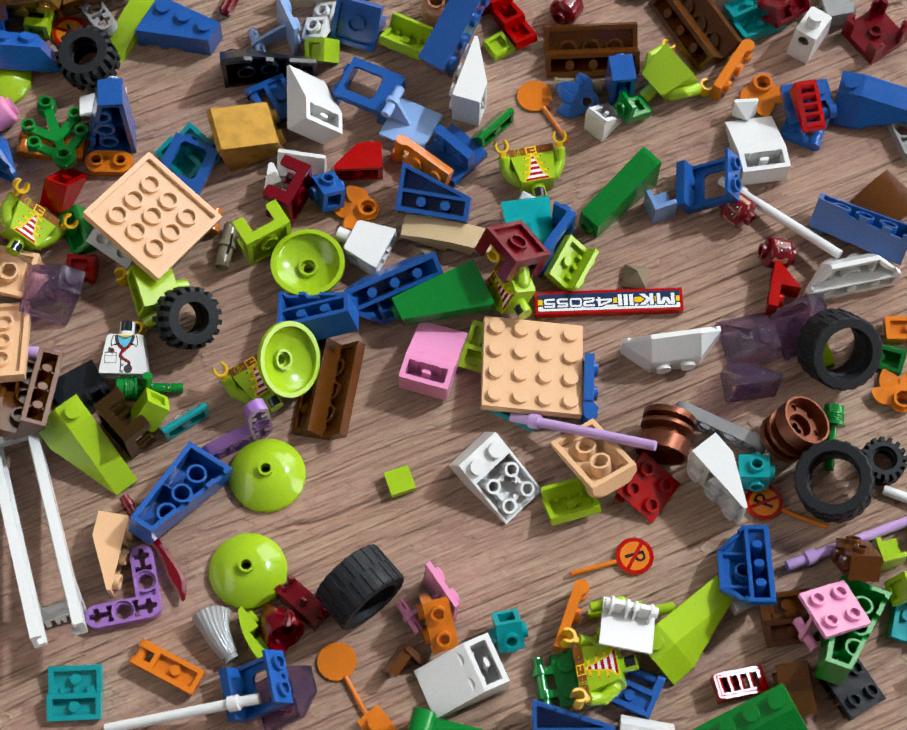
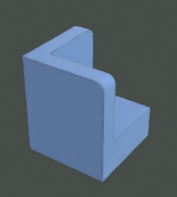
[643,189,678,223]

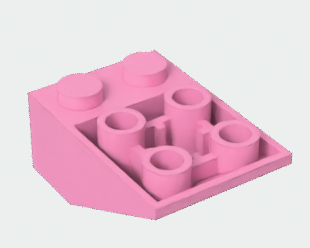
[398,322,468,401]

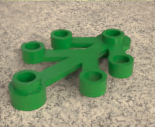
[21,95,89,170]

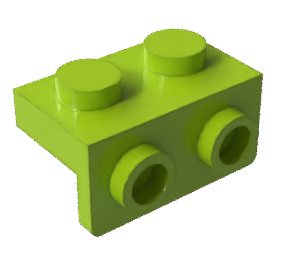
[379,12,433,61]
[544,234,599,291]
[541,477,601,526]

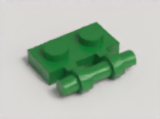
[531,651,586,709]

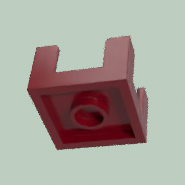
[841,0,907,65]
[262,154,312,227]
[474,220,551,283]

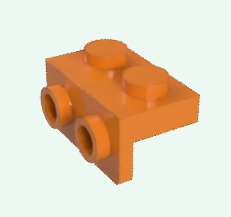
[416,592,459,654]

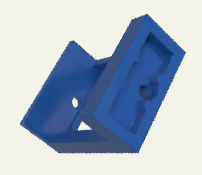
[332,56,406,125]
[161,132,223,197]
[676,148,742,214]
[528,201,576,279]
[218,649,293,723]

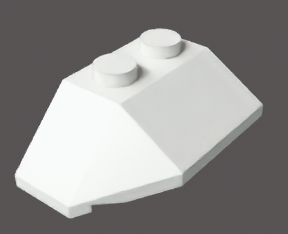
[801,253,901,304]
[620,326,721,374]

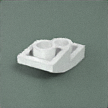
[302,2,336,40]

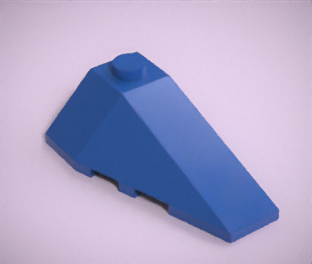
[833,71,907,130]

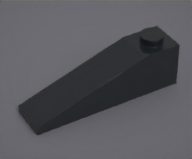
[220,49,318,88]

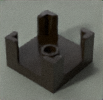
[93,387,156,460]

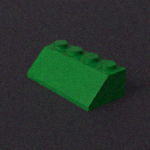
[692,683,808,730]

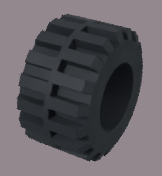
[54,25,120,91]
[152,286,222,350]

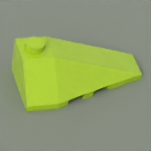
[38,394,138,496]
[647,575,733,685]

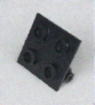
[54,360,110,413]
[819,659,886,722]

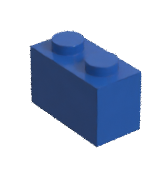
[605,54,637,105]

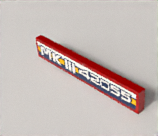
[534,287,684,318]

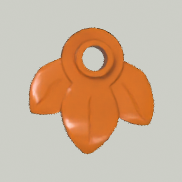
[740,73,783,117]
[333,186,380,230]
[871,369,907,413]

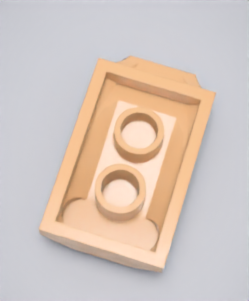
[0,245,51,300]
[550,419,637,498]

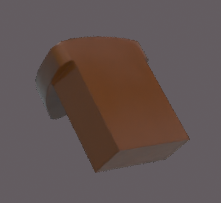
[381,643,427,678]

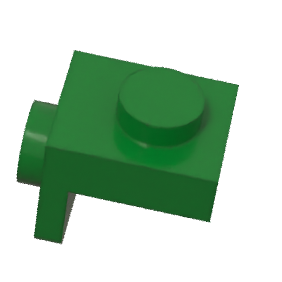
[614,91,652,125]

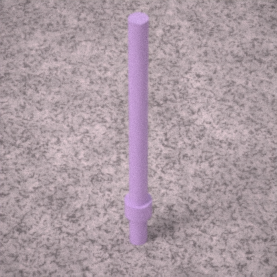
[509,412,657,451]
[785,516,907,571]

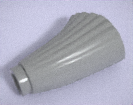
[192,605,239,665]

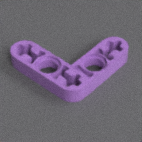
[201,398,273,460]
[85,545,163,631]

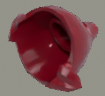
[260,603,305,654]

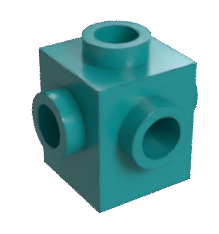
[737,453,775,492]
[489,608,528,653]

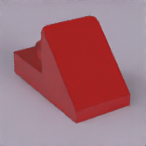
[765,260,801,316]

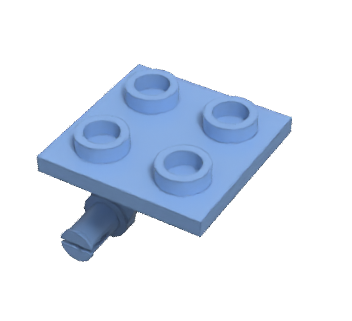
[247,0,301,56]
[379,85,442,149]

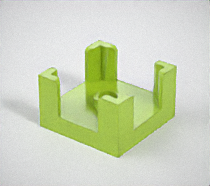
[232,199,292,266]

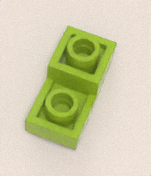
[238,606,269,659]

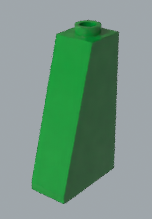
[579,147,661,238]
[390,259,495,326]

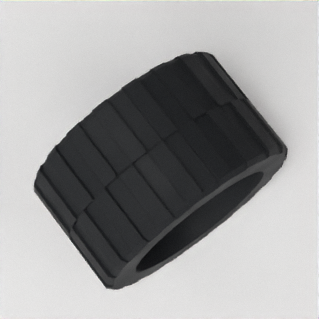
[796,308,883,391]
[793,439,875,523]
[316,544,404,630]

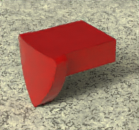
[64,254,99,284]

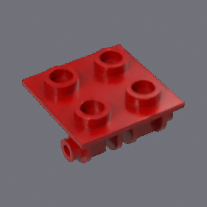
[615,451,680,523]

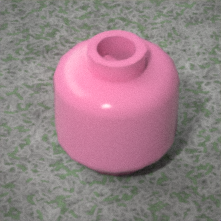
[0,96,19,132]

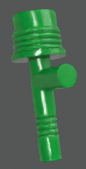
[116,372,183,401]
[823,403,845,471]

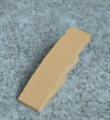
[399,214,493,256]

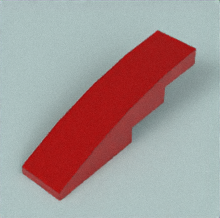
[488,0,538,50]

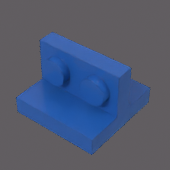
[330,0,387,53]
[425,123,487,187]

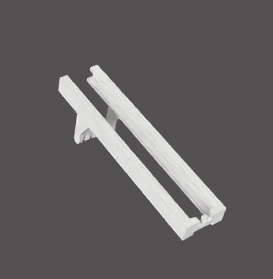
[0,432,88,648]

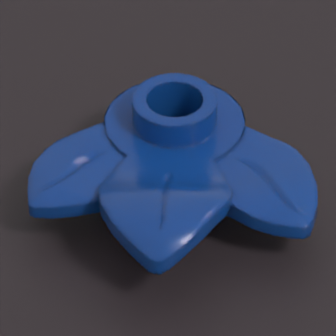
[556,72,600,118]

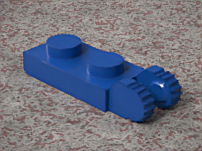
[579,353,599,425]

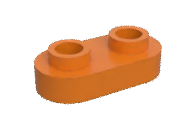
[85,150,134,177]

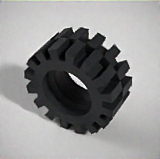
[861,436,907,486]

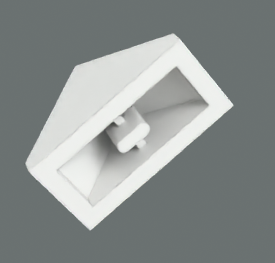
[584,103,623,142]

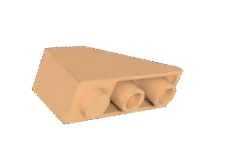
[92,511,134,598]

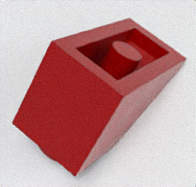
[334,140,383,181]
[40,168,88,213]

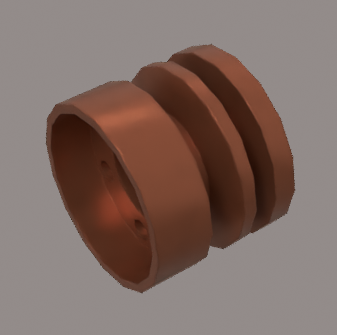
[760,395,830,463]
[635,404,696,466]

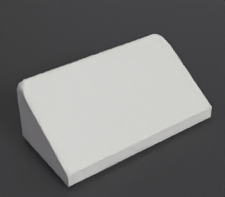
[277,149,327,177]

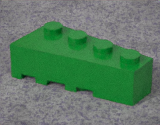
[815,575,892,686]

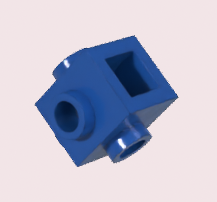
[308,171,346,213]

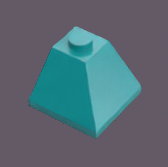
[500,196,553,244]

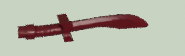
[119,494,186,601]

